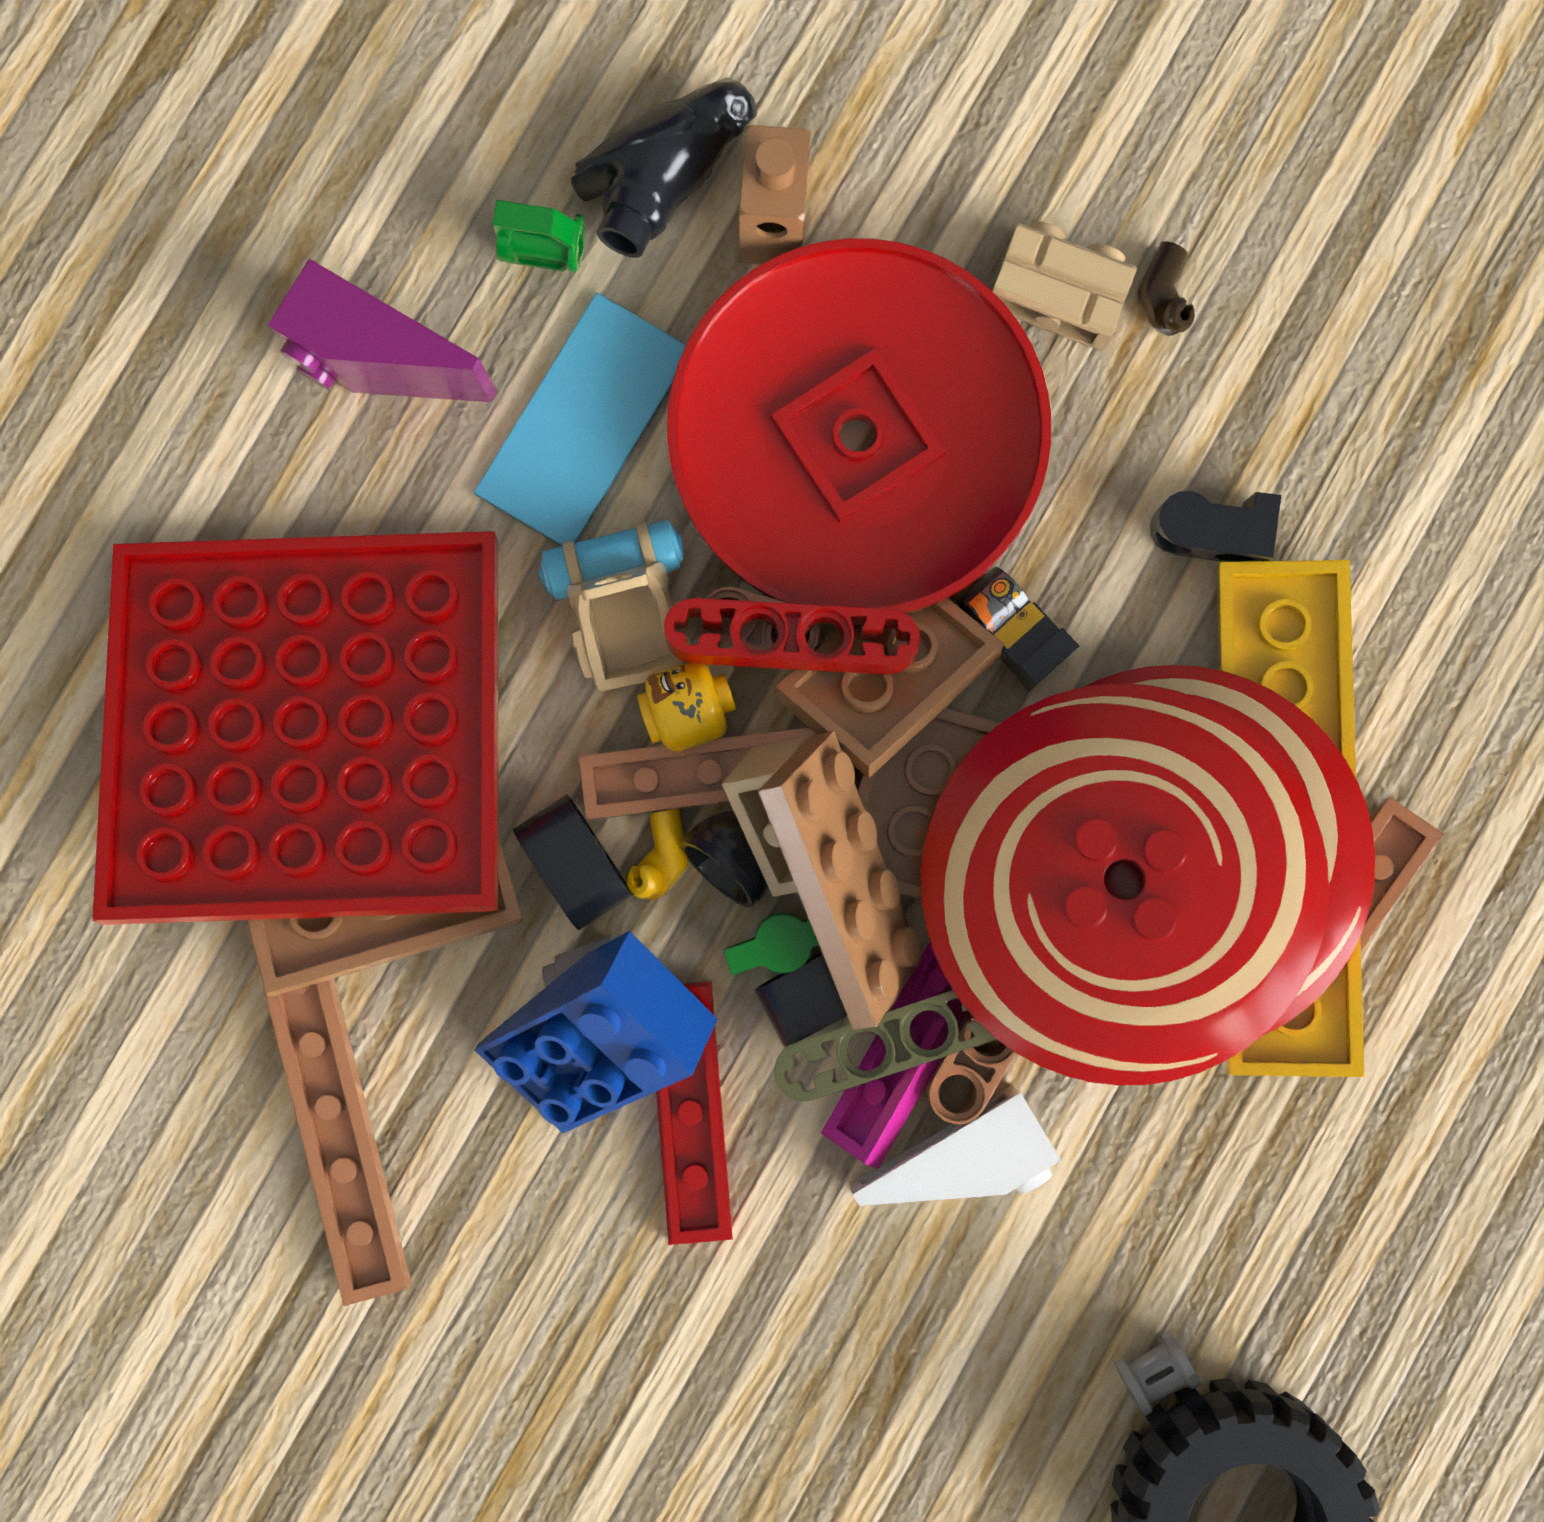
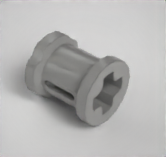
[1114,1331,1201,1417]

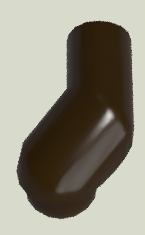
[1138,241,1195,336]

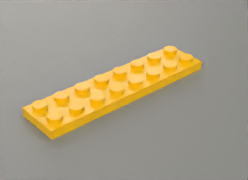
[1217,560,1364,1077]

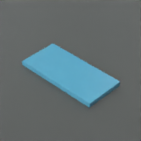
[474,292,686,546]

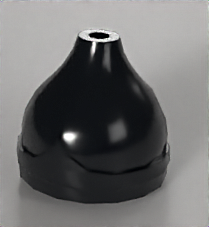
[681,811,768,908]

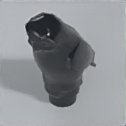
[571,77,758,258]

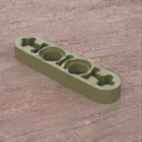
[774,990,997,1102]

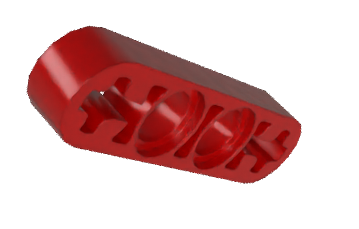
[664,598,920,675]

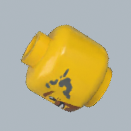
[637,662,736,752]

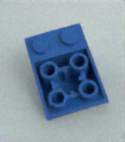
[474,931,717,1133]

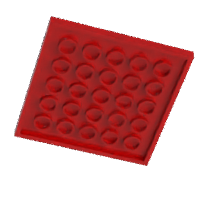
[92,531,498,925]

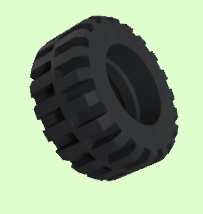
[1110,1378,1380,1522]

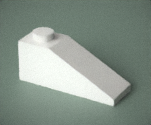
[850,1086,1061,1206]

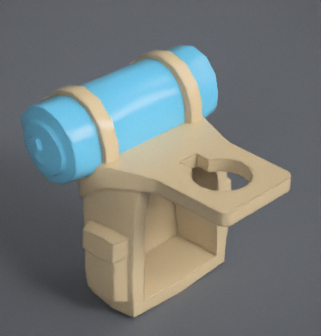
[539,519,692,691]

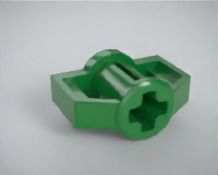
[492,200,586,273]
[723,913,819,976]

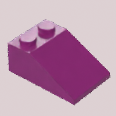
[267,259,497,402]

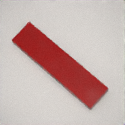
[656,981,733,1245]

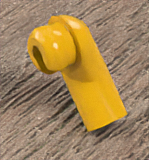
[626,809,688,900]

